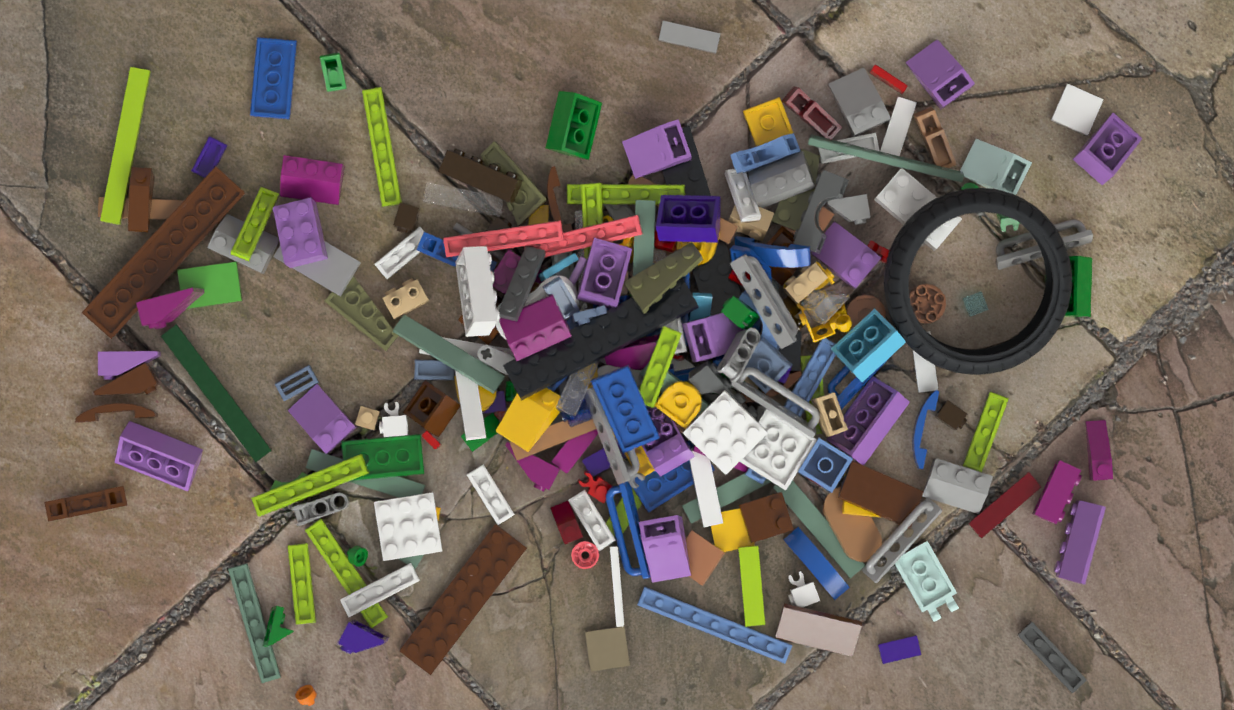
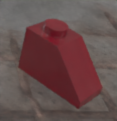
[550,501,583,545]

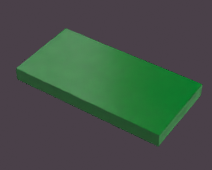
[341,434,424,481]

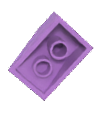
[1073,113,1142,185]
[811,221,881,290]
[576,238,632,309]
[288,384,357,454]

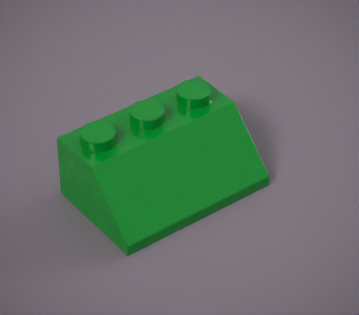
[545,91,602,160]
[1045,256,1092,317]

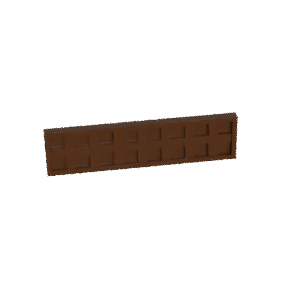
[399,524,527,675]

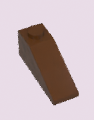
[128,167,155,232]
[93,363,160,396]

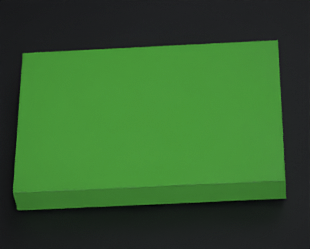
[177,262,242,309]

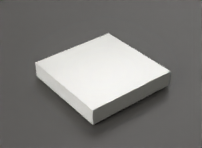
[1051,84,1104,136]

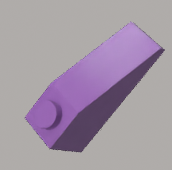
[98,351,161,380]

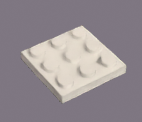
[683,390,768,475]
[739,409,817,490]
[374,492,443,561]

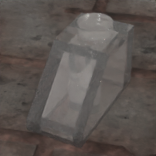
[801,290,850,325]

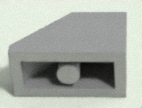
[826,194,871,225]

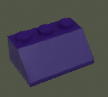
[656,195,720,243]
[337,620,389,654]

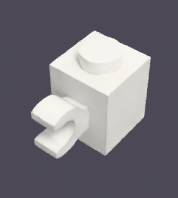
[379,402,409,437]
[788,571,820,607]

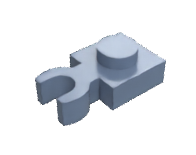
[571,305,607,325]

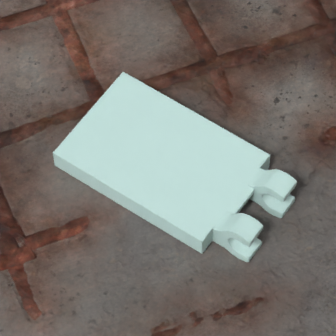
[895,541,959,622]

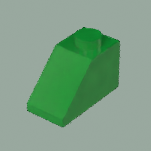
[721,296,760,330]

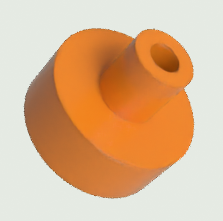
[295,685,317,706]

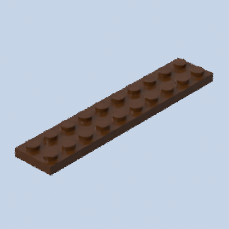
[82,166,245,339]

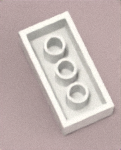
[874,168,962,251]
[455,246,500,337]

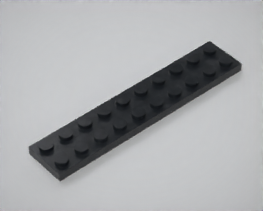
[662,126,741,316]
[503,277,699,401]

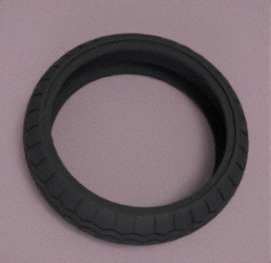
[884,188,1072,375]

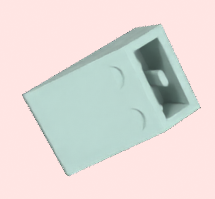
[960,139,1032,195]

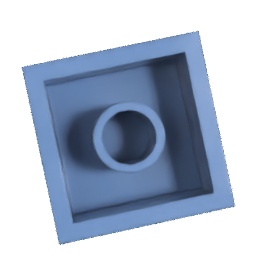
[798,438,853,493]

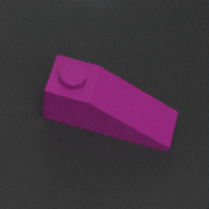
[1085,420,1113,481]
[505,442,560,492]

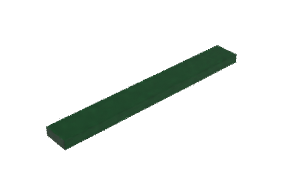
[161,324,272,463]

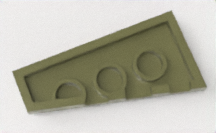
[480,141,548,226]
[772,149,820,231]
[624,242,703,314]
[325,276,399,351]

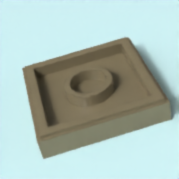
[585,626,630,671]

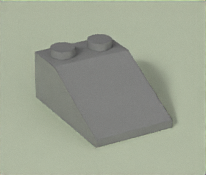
[828,68,891,137]

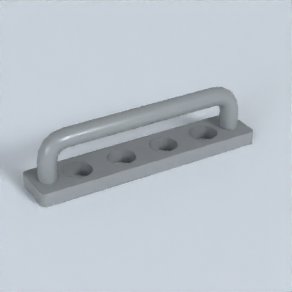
[996,219,1093,270]
[730,254,798,349]
[730,367,820,438]
[583,387,640,485]
[862,498,942,583]

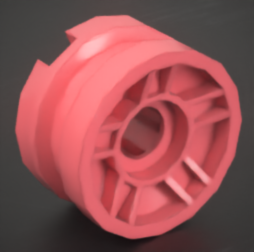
[571,541,599,569]

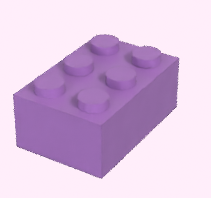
[273,197,328,268]

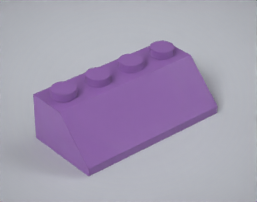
[826,376,910,465]
[114,421,203,491]
[1054,500,1106,584]

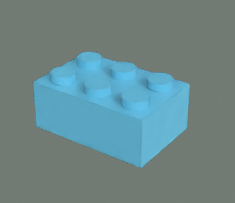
[831,308,906,382]

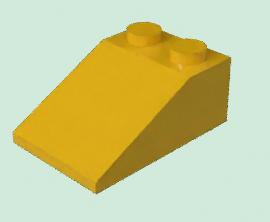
[496,388,564,452]

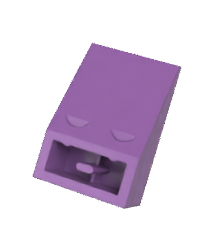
[905,40,975,110]
[622,119,692,179]
[682,313,748,362]
[642,406,695,476]
[639,515,691,583]

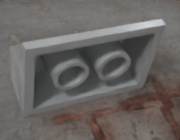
[748,151,816,208]
[207,214,280,274]
[922,458,993,514]

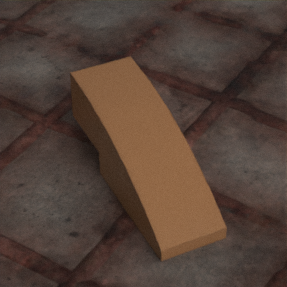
[913,107,957,168]

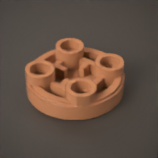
[909,284,946,324]

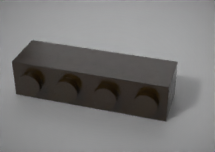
[438,148,523,203]

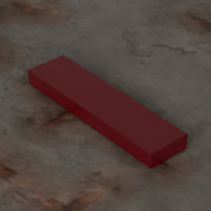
[968,472,1041,539]

